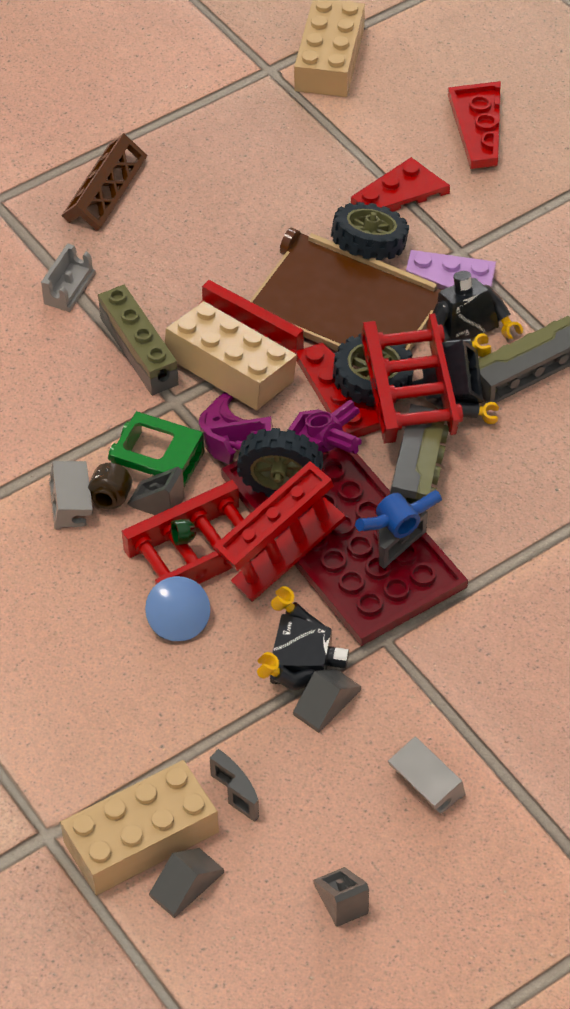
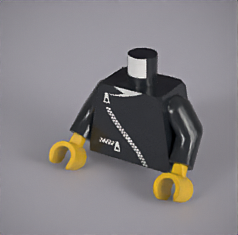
[432,271,523,341]
[411,333,499,424]
[257,586,349,691]

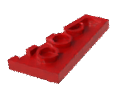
[448,81,501,169]
[295,342,396,437]

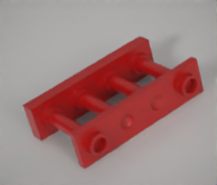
[361,313,463,444]
[214,461,346,602]
[121,480,265,585]

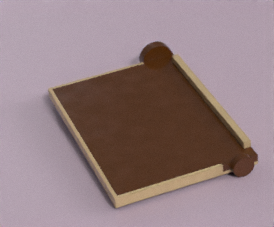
[250,227,441,361]

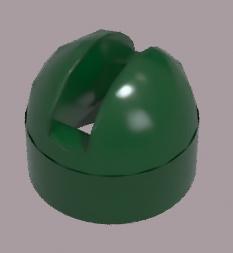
[171,519,196,546]

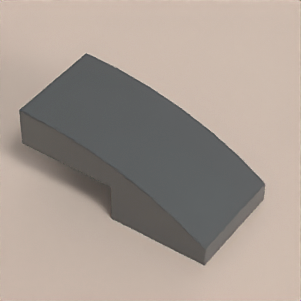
[210,749,259,822]

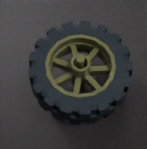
[331,202,409,260]
[333,333,414,406]
[237,428,323,497]

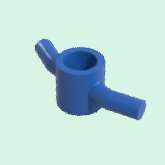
[355,490,442,538]

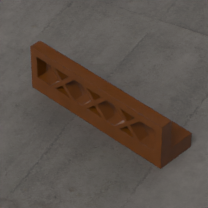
[61,133,148,231]

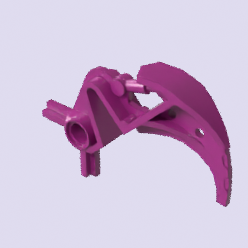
[199,392,362,464]

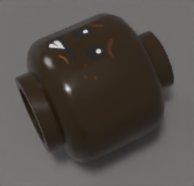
[88,463,133,509]

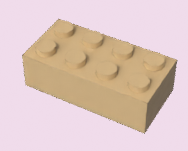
[294,0,365,97]
[165,301,297,411]
[60,760,219,896]

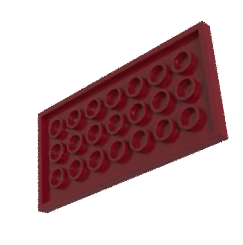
[221,447,468,646]

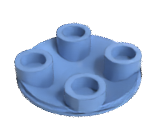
[145,576,210,642]

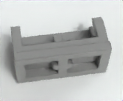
[41,243,96,312]
[49,461,93,529]
[388,736,466,814]

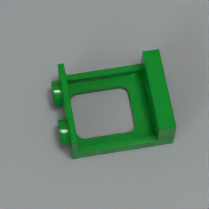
[108,411,205,488]

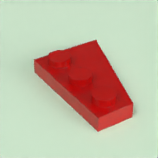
[351,157,450,212]

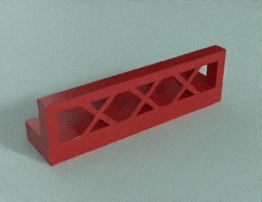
[198,280,304,353]

